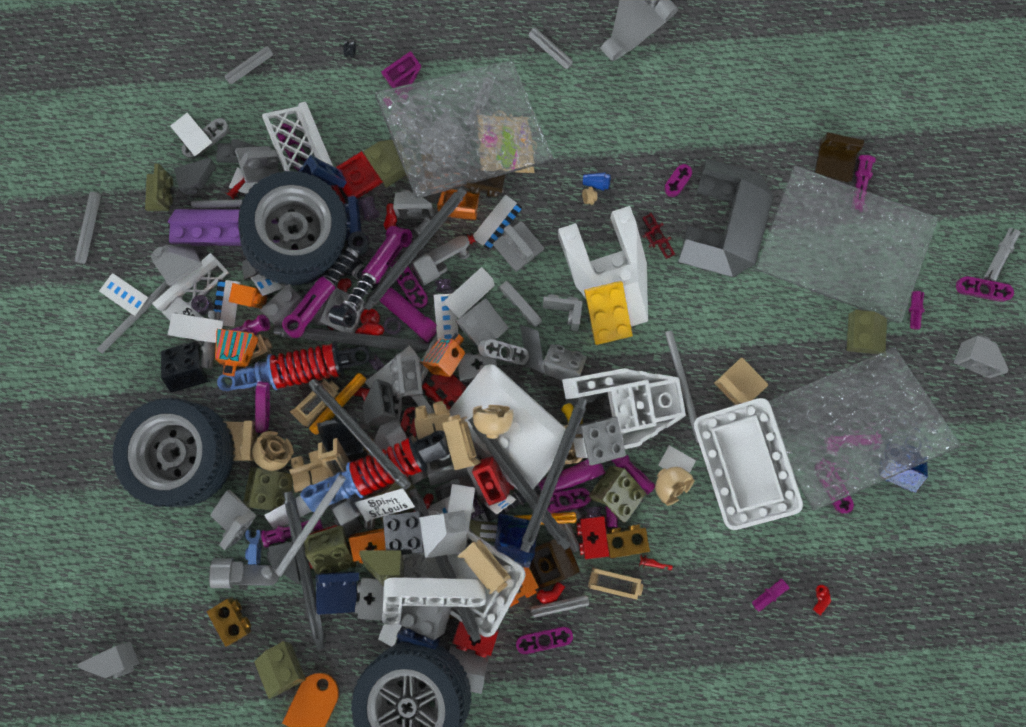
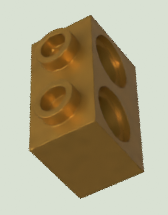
[606,524,650,558]
[206,597,251,647]

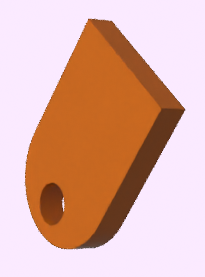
[282,673,339,727]

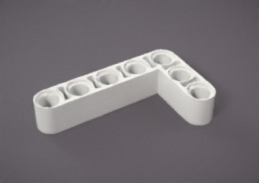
[382,577,486,625]

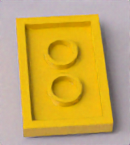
[584,281,633,345]

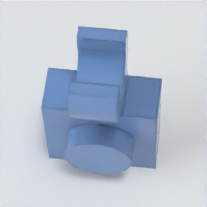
[245,530,261,564]

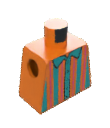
[215,329,258,376]
[420,333,465,377]

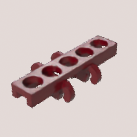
[642,213,675,259]

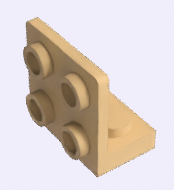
[714,358,768,405]
[223,421,258,461]

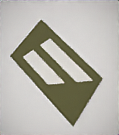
[469,520,516,543]

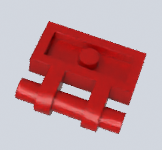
[422,374,466,411]

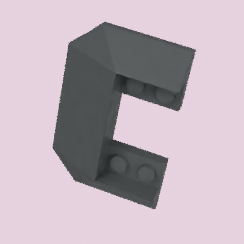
[678,159,773,277]

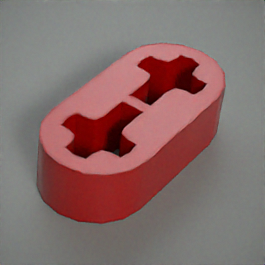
[401,407,417,438]

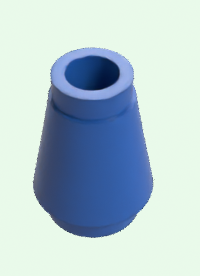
[583,172,611,191]

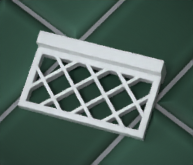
[262,102,333,171]

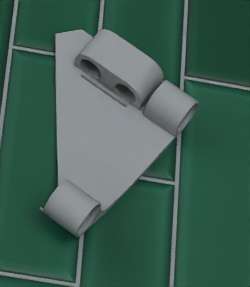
[600,0,678,61]
[331,418,428,526]

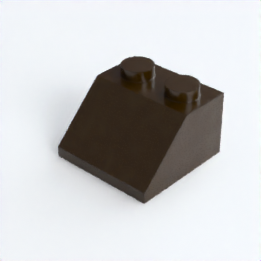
[524,539,581,589]

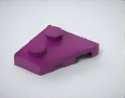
[381,51,421,101]

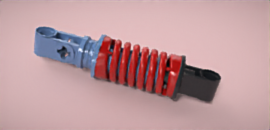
[217,341,371,391]
[300,430,450,512]

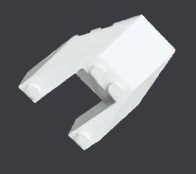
[558,206,648,327]
[562,368,686,458]

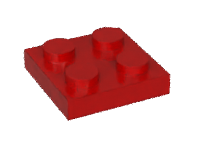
[336,151,382,199]

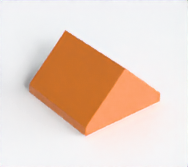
[437,188,480,220]

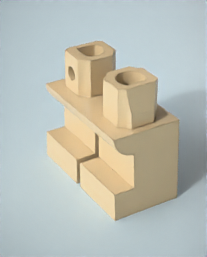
[414,401,451,440]
[289,450,330,493]

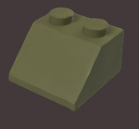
[363,139,417,188]
[846,310,887,355]
[359,550,404,586]
[254,641,306,699]

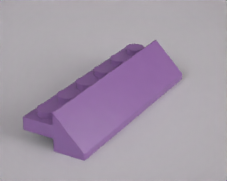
[168,209,280,246]

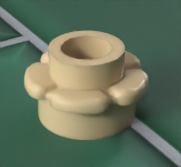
[582,187,597,205]

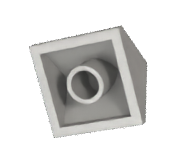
[449,646,489,694]

